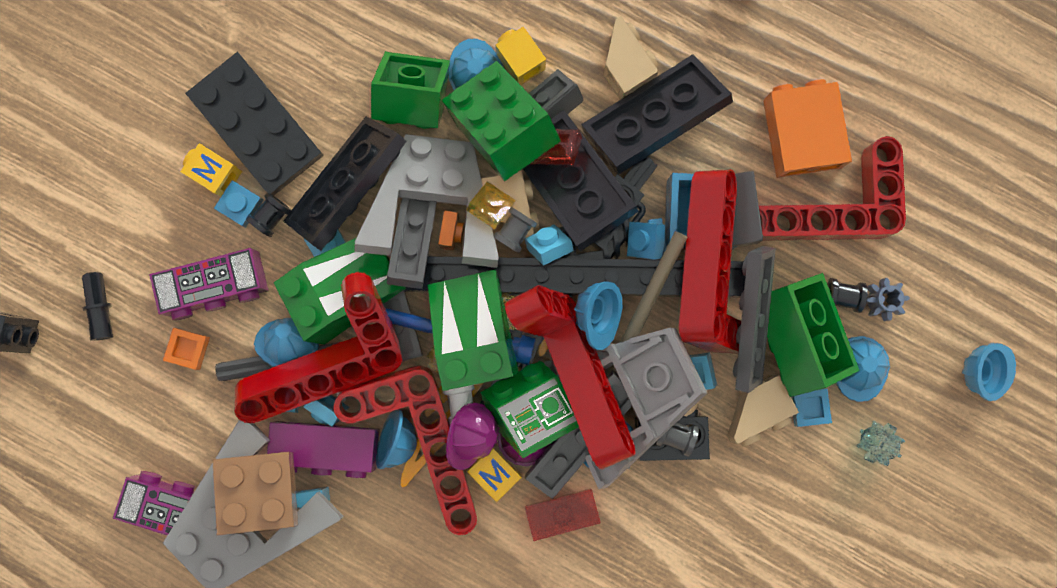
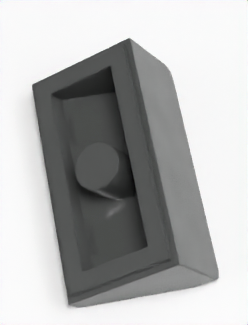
[529,69,583,119]
[732,171,763,247]

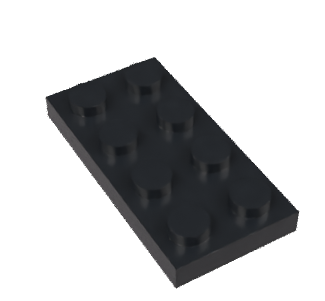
[185,51,324,195]
[581,54,733,174]
[523,110,639,251]
[283,116,407,251]

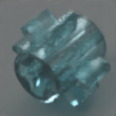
[857,421,905,466]

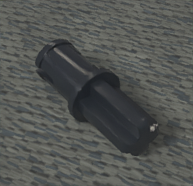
[82,272,113,341]

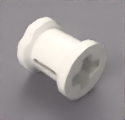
[443,385,475,424]

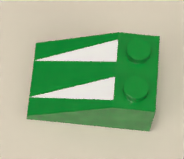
[274,238,406,345]
[428,269,519,391]

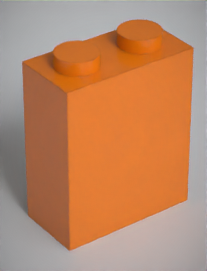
[763,79,852,178]

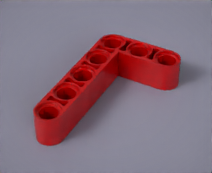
[759,136,906,241]
[679,169,742,354]
[234,272,402,423]
[505,285,636,470]
[333,365,477,535]

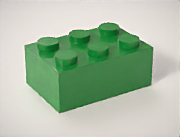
[442,61,561,182]
[767,273,860,397]

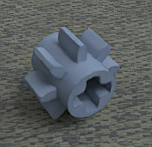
[866,278,910,321]

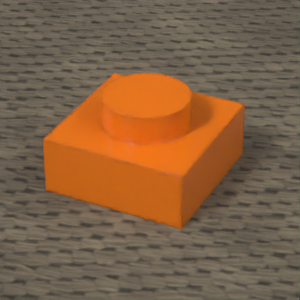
[438,210,464,251]
[163,328,210,370]

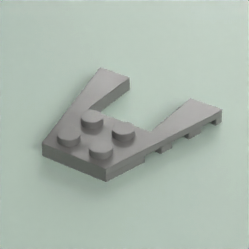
[355,134,499,268]
[544,327,707,489]
[163,420,344,588]

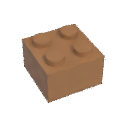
[213,452,298,535]

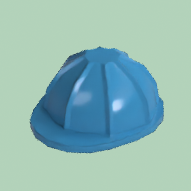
[449,39,504,90]
[574,281,623,350]
[254,318,319,367]
[836,336,890,402]
[962,343,1016,401]
[376,409,417,469]

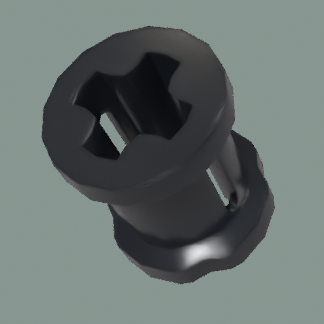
[246,192,292,237]
[827,278,868,313]

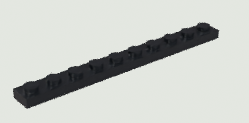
[403,256,746,298]

